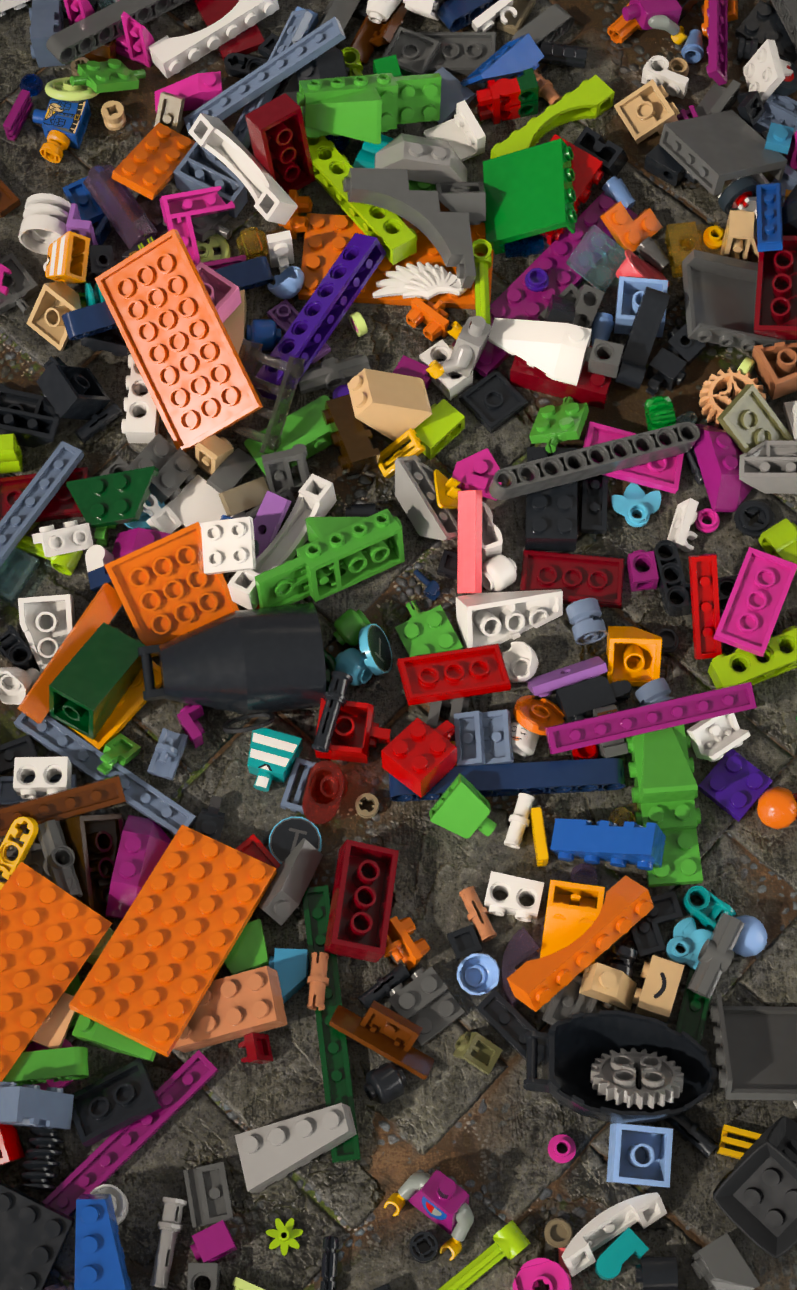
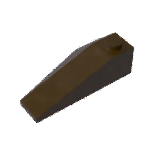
[60,813,123,922]

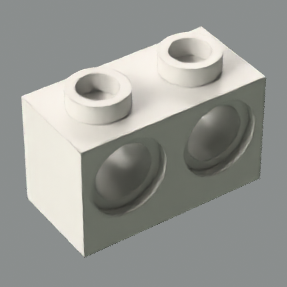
[419,340,473,400]
[13,756,72,799]
[484,871,544,922]

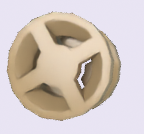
[101,100,126,131]

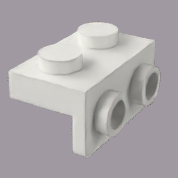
[31,520,93,557]
[686,713,751,762]

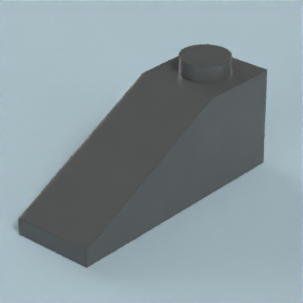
[258,838,323,926]

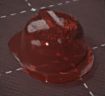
[302,761,348,824]

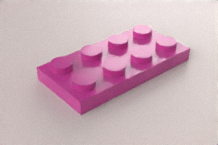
[583,421,684,494]
[713,547,797,657]

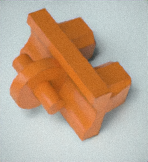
[278,190,313,239]
[406,297,449,341]
[384,916,430,971]

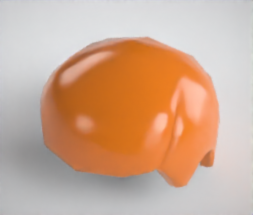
[757,786,797,830]

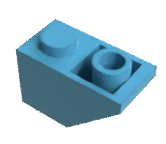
[269,948,309,1003]

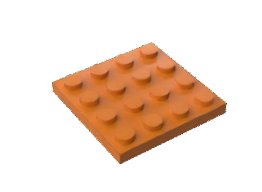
[104,522,239,657]

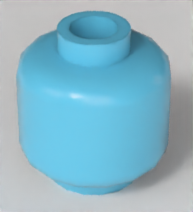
[335,648,373,686]

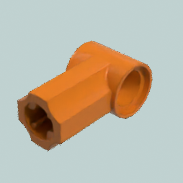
[607,2,643,44]

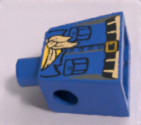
[32,98,91,149]

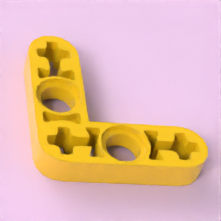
[0,817,39,890]

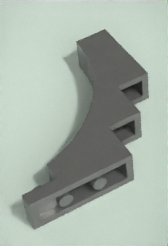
[343,168,476,288]

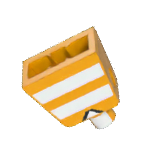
[43,231,90,284]

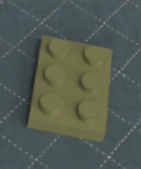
[717,384,793,453]

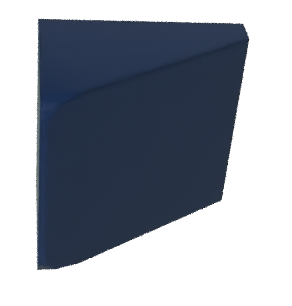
[93,215,112,245]

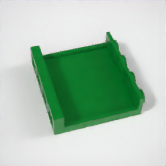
[483,138,577,255]

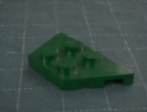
[66,466,159,529]

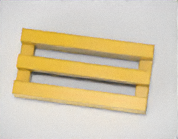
[377,428,426,479]
[530,807,549,867]
[717,1124,762,1159]

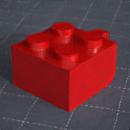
[314,698,391,764]
[381,717,457,798]

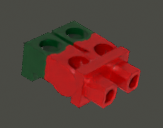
[476,68,539,125]

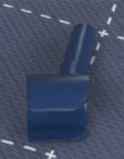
[414,569,441,601]

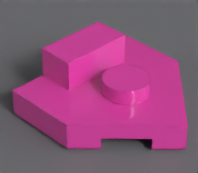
[452,448,503,501]

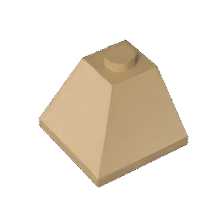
[26,281,81,351]

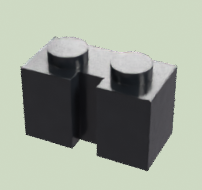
[573,126,629,177]

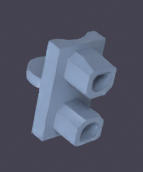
[147,728,189,781]

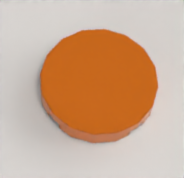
[513,695,565,736]

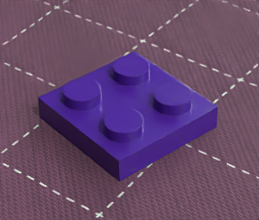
[698,749,773,822]

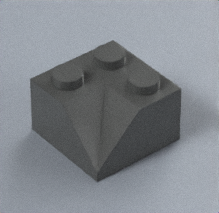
[436,181,486,225]
[691,1233,760,1290]

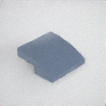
[434,67,476,124]
[752,92,797,135]
[454,709,514,766]

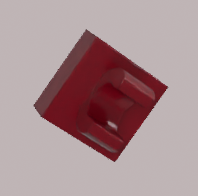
[238,1032,273,1064]

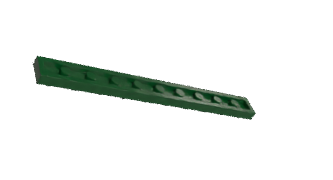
[302,885,361,1164]

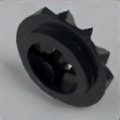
[733,500,775,539]

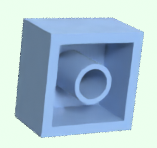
[614,276,668,337]
[606,1123,673,1188]

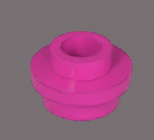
[694,508,720,533]
[548,1134,576,1164]

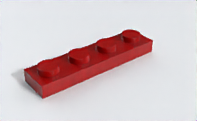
[689,553,722,659]

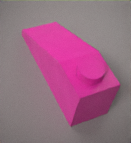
[154,71,223,113]

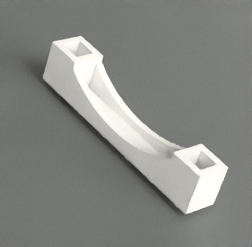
[148,0,279,79]
[188,113,298,225]
[227,474,337,609]

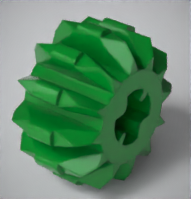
[644,396,676,431]

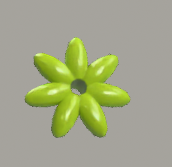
[266,1218,303,1256]

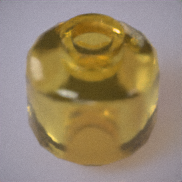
[236,227,269,261]

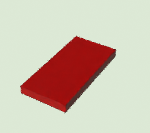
[397,644,511,706]

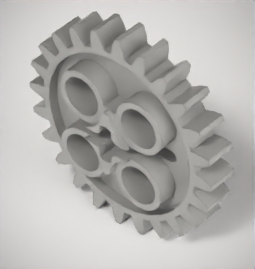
[590,1048,684,1109]

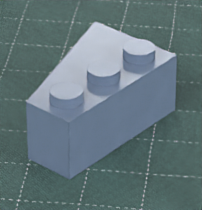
[29,0,66,68]
[173,142,248,218]
[0,1082,74,1129]

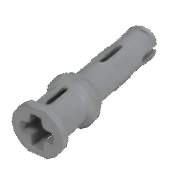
[150,1197,188,1289]

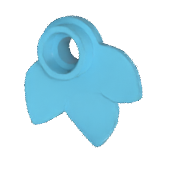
[611,483,661,527]
[666,917,713,970]

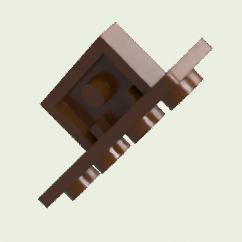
[350,3,407,65]
[329,1000,434,1080]

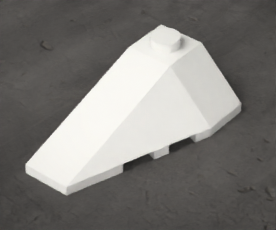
[488,318,592,386]
[456,589,563,649]
[18,594,75,673]

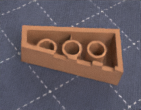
[751,342,797,400]

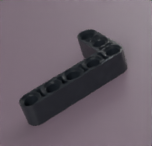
[654,540,738,617]

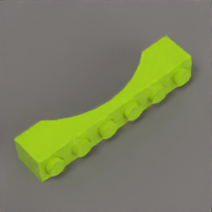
[490,75,615,159]

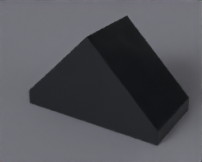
[543,294,575,324]

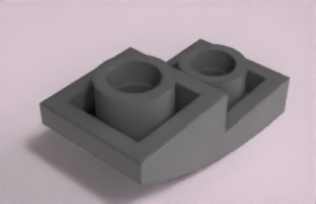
[206,448,257,493]

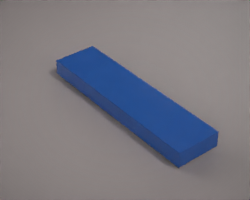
[756,183,783,252]

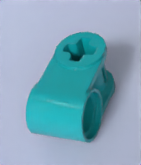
[682,886,736,932]

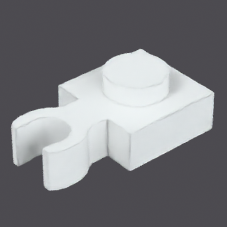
[143,494,183,534]

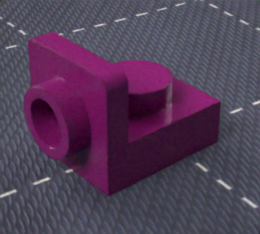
[177,704,205,749]

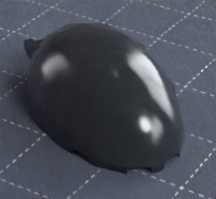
[523,1010,718,1124]

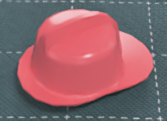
[616,249,669,287]

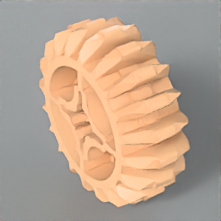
[699,368,766,430]

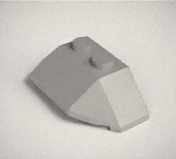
[375,133,467,184]
[739,441,797,494]
[395,455,458,541]

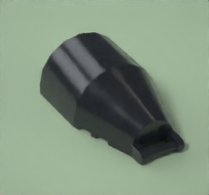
[137,603,326,715]

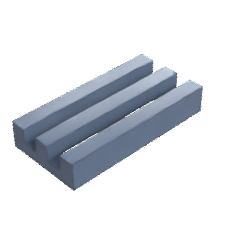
[280,757,322,815]

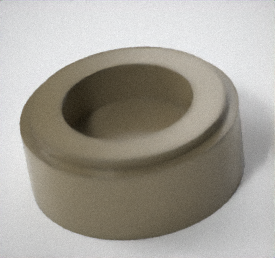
[544,1218,573,1249]

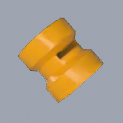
[40,130,71,163]

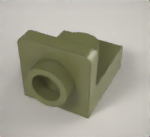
[453,1032,503,1074]

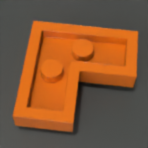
[599,201,663,256]

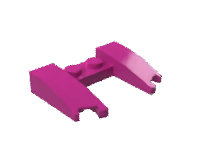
[63,0,155,68]
[159,186,246,270]

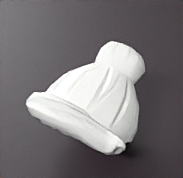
[0,667,41,705]

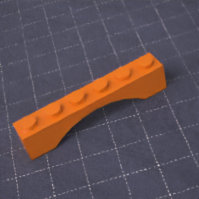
[507,875,654,1012]

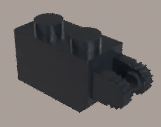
[555,676,632,723]

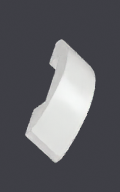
[561,1192,667,1277]

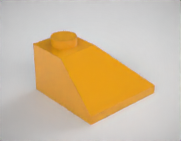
[606,626,662,687]

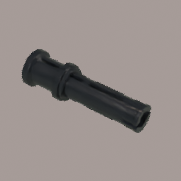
[312,671,353,752]

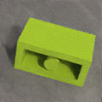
[409,399,465,460]

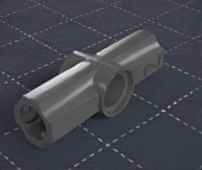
[297,353,370,395]
[37,820,83,899]
[687,913,745,999]

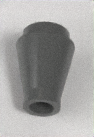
[636,236,671,272]

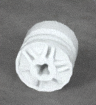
[18,193,71,255]

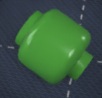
[333,609,371,647]

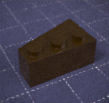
[322,394,380,477]

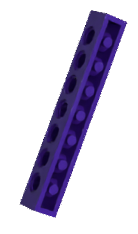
[252,233,387,403]

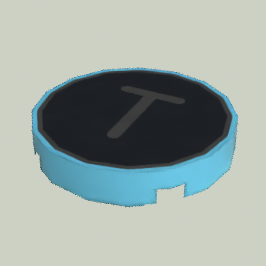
[358,624,392,675]
[268,816,322,864]

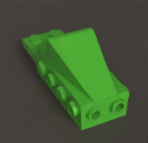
[297,73,442,144]
[255,509,405,608]
[625,724,703,887]

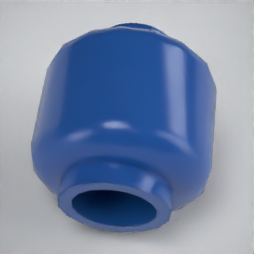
[246,319,281,351]

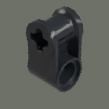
[0,625,36,671]

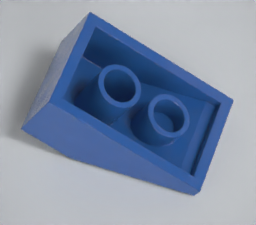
[460,33,545,86]

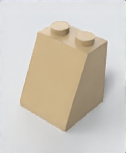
[347,368,432,441]

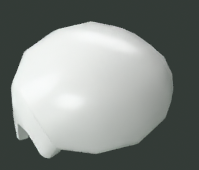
[502,641,539,683]

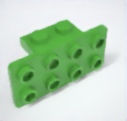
[244,395,333,476]

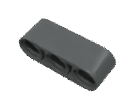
[511,4,574,50]

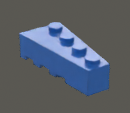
[550,818,666,871]
[74,1194,132,1290]

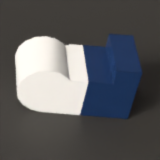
[85,545,114,594]

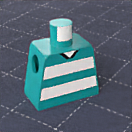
[247,727,303,792]

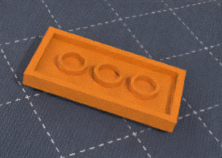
[111,122,195,200]

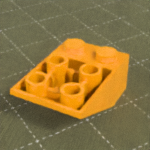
[540,879,605,973]

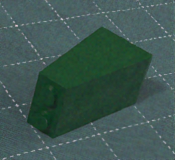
[49,622,146,740]

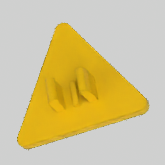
[433,469,462,509]

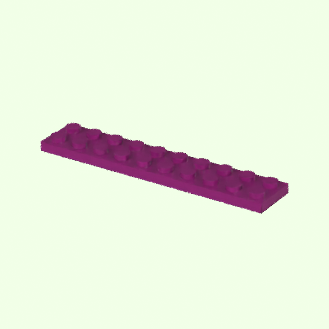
[451,192,638,377]

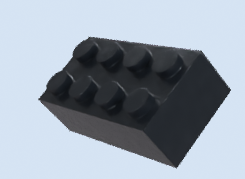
[525,447,577,552]

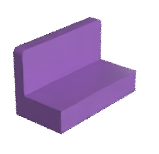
[66,203,98,245]

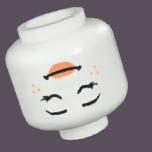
[511,722,539,760]

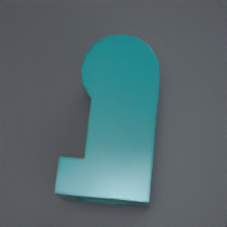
[595,1227,649,1280]

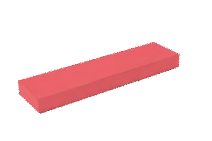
[457,490,482,593]

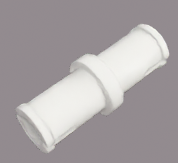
[504,793,535,849]

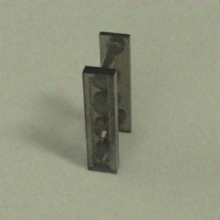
[216,339,305,454]

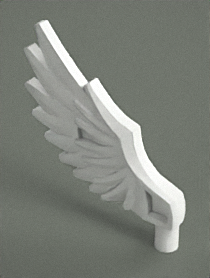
[372,262,468,300]

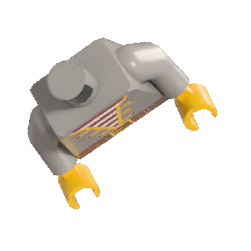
[426,316,492,379]

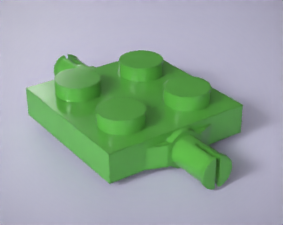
[70,59,146,93]
[529,396,589,453]
[395,600,464,657]

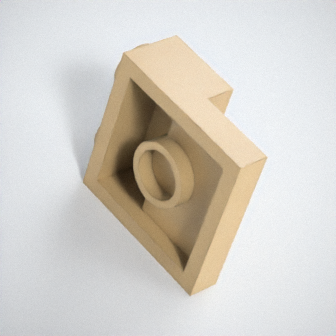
[614,79,680,144]

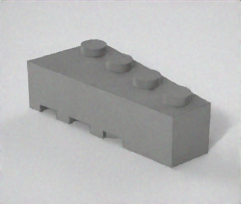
[235,1103,357,1194]

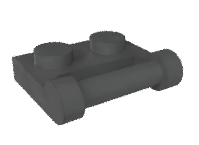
[261,444,311,494]

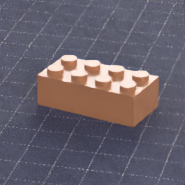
[173,966,288,1053]

